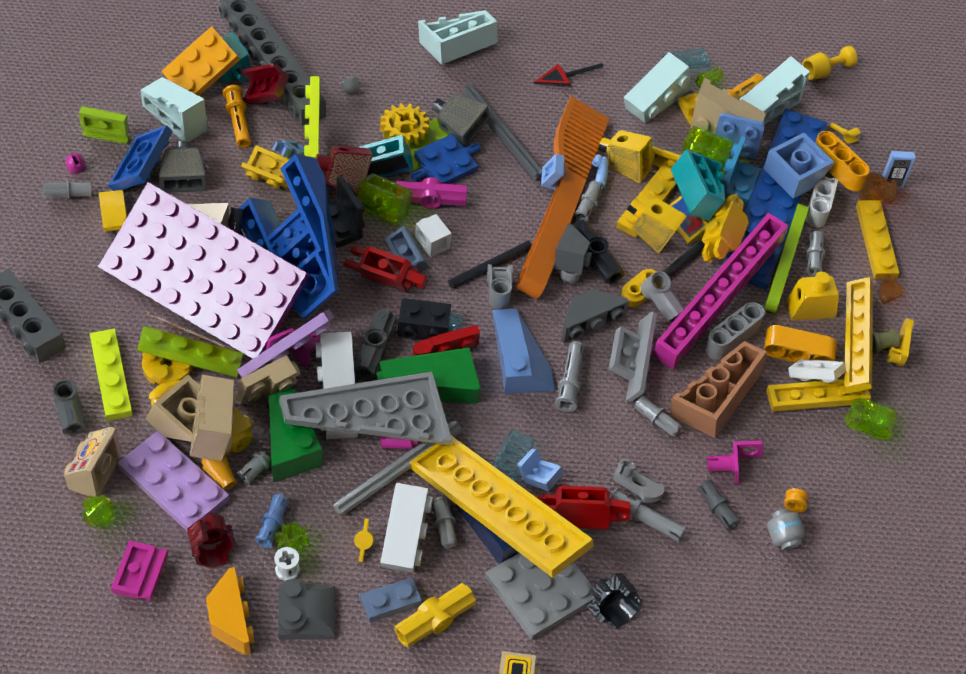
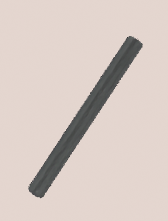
[463,84,542,180]

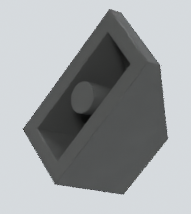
[553,224,592,275]

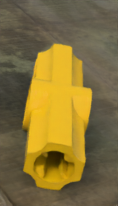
[394,583,476,648]

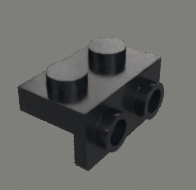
[398,298,451,340]

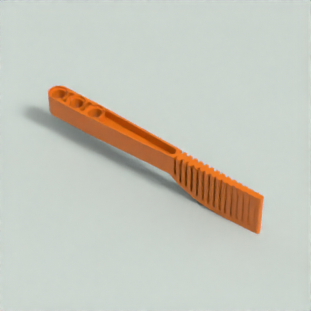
[515,96,610,300]

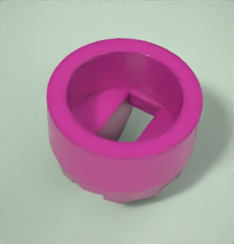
[65,153,85,174]

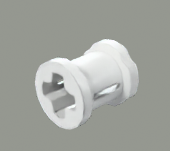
[274,547,300,581]

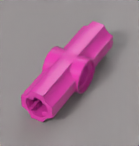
[395,177,467,209]

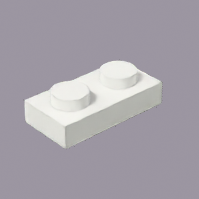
[788,359,846,383]

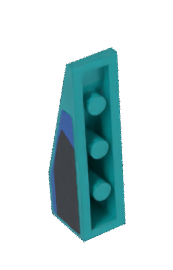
[322,135,413,177]

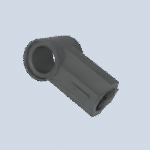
[53,380,86,436]

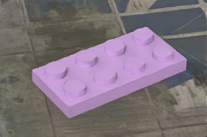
[237,309,335,378]
[117,431,230,532]

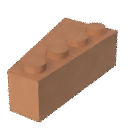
[670,341,767,438]

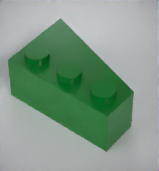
[269,388,322,483]

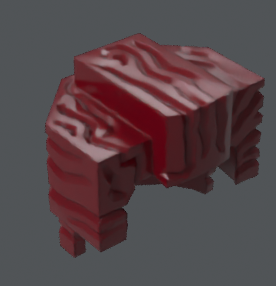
[187,513,237,568]

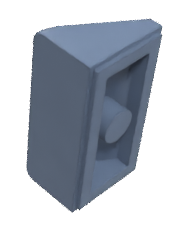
[385,225,430,271]

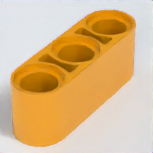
[815,131,870,191]
[764,325,837,363]

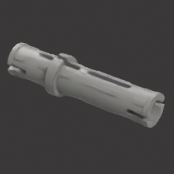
[610,489,686,542]

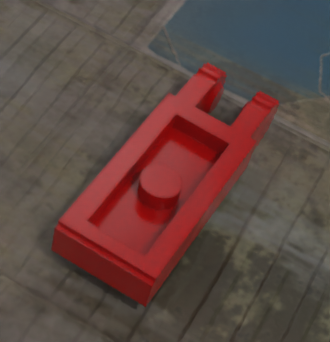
[412,325,480,356]

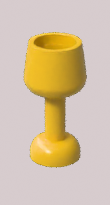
[802,46,858,80]

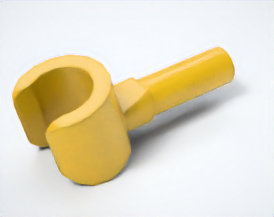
[830,122,861,144]

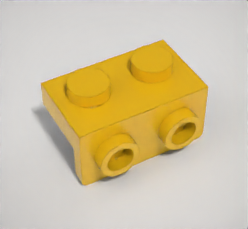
[241,145,290,190]

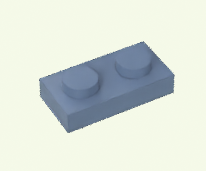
[360,577,422,623]

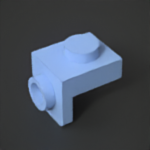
[518,448,564,491]

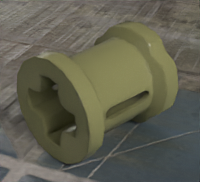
[872,328,900,354]

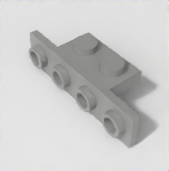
[609,311,657,402]

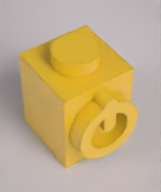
[225,408,254,455]

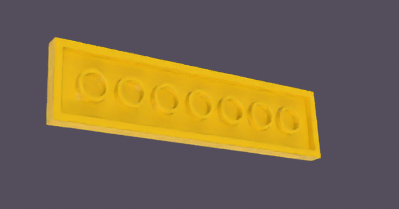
[410,436,594,578]

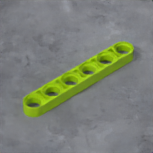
[764,204,809,314]

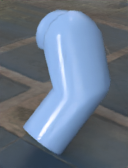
[592,155,609,189]

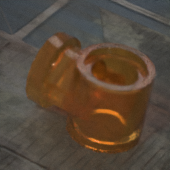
[858,173,897,203]

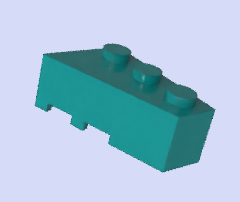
[671,149,725,220]

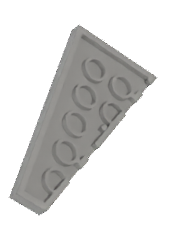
[279,372,452,445]

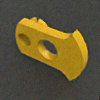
[887,318,914,367]

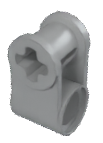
[487,264,513,310]

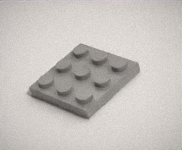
[485,553,594,641]

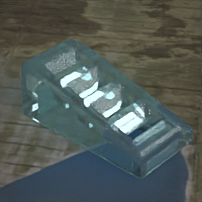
[492,429,534,481]

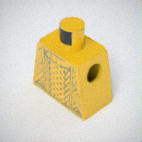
[599,130,652,183]
[626,197,686,253]

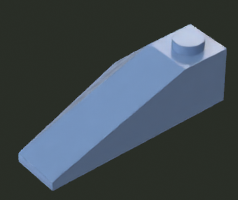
[492,308,555,394]

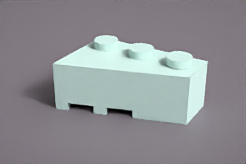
[418,10,498,65]

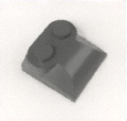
[278,579,335,640]

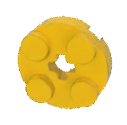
[142,352,194,384]

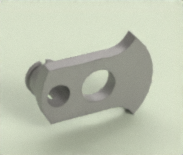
[613,459,664,503]

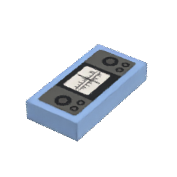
[880,151,915,188]

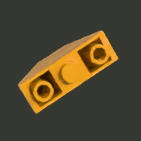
[206,567,255,655]

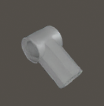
[641,271,685,322]

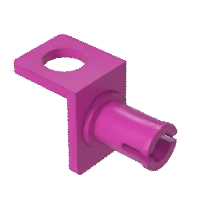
[266,328,320,367]
[707,441,763,484]

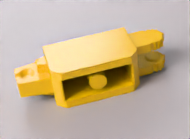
[702,193,749,263]

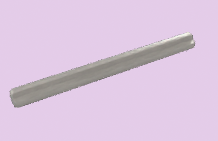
[334,421,462,515]

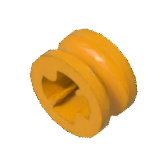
[784,488,809,512]

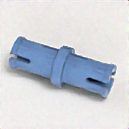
[255,494,289,548]

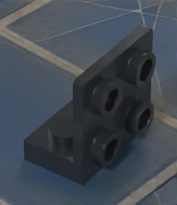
[329,176,365,248]

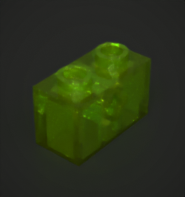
[358,173,413,224]

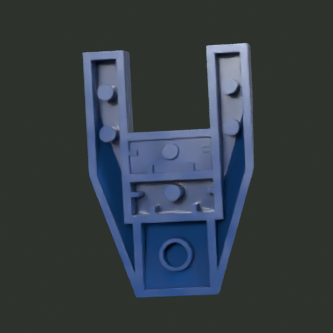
[239,154,338,319]

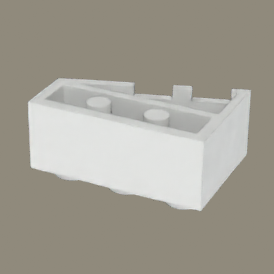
[380,483,433,573]

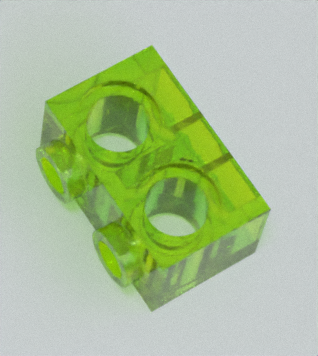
[681,126,735,173]

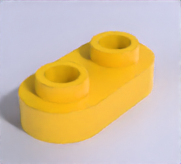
[621,269,658,307]

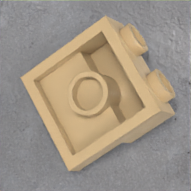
[237,355,300,404]

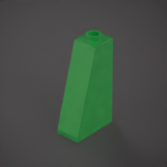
[375,348,480,404]

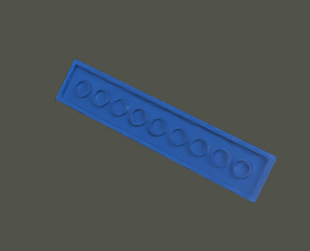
[726,109,828,290]

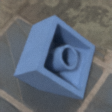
[764,133,834,199]

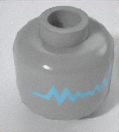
[766,509,806,550]

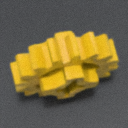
[380,103,429,147]

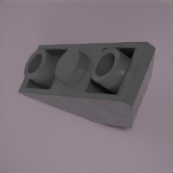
[561,289,629,343]

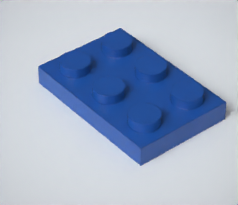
[108,125,173,191]

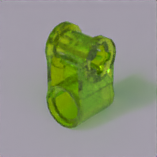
[844,397,897,440]

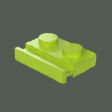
[79,106,130,144]

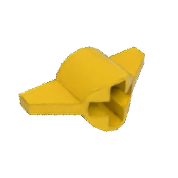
[354,518,375,562]

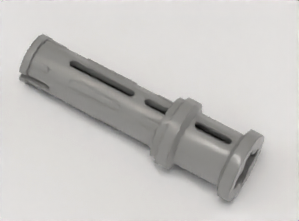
[554,341,585,412]

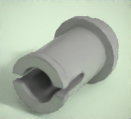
[237,451,271,485]

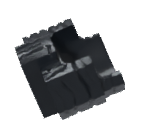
[587,573,643,629]

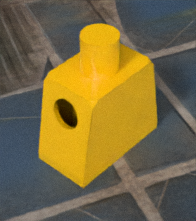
[786,272,839,321]

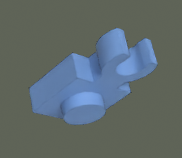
[272,140,304,159]

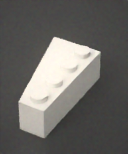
[316,332,358,439]

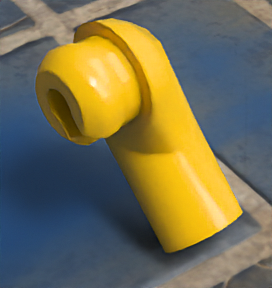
[149,380,181,406]

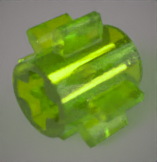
[81,494,115,528]
[275,521,309,554]

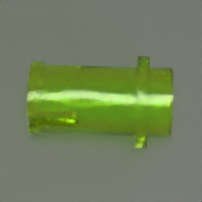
[695,66,723,88]

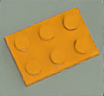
[161,26,240,96]

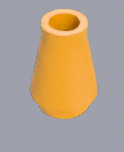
[201,454,237,491]

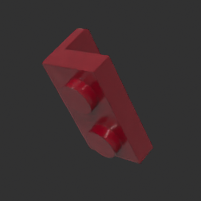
[243,63,289,105]

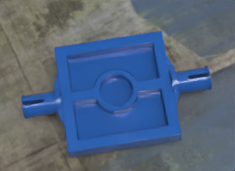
[410,134,481,184]

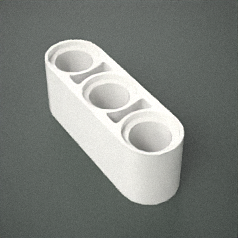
[806,171,838,228]

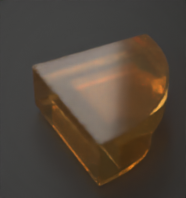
[879,274,904,305]

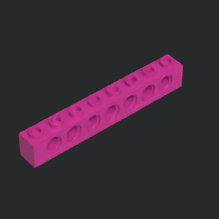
[653,212,788,370]

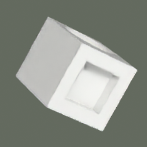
[415,214,452,258]

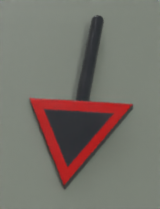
[534,63,603,85]

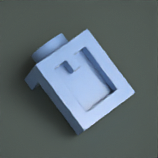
[541,153,565,191]

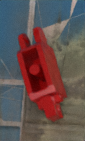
[343,246,428,292]
[537,485,630,529]

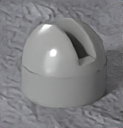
[340,75,360,94]
[561,270,580,285]

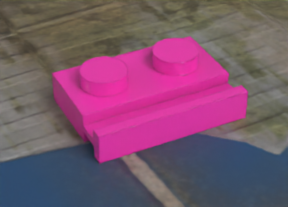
[111,540,169,602]

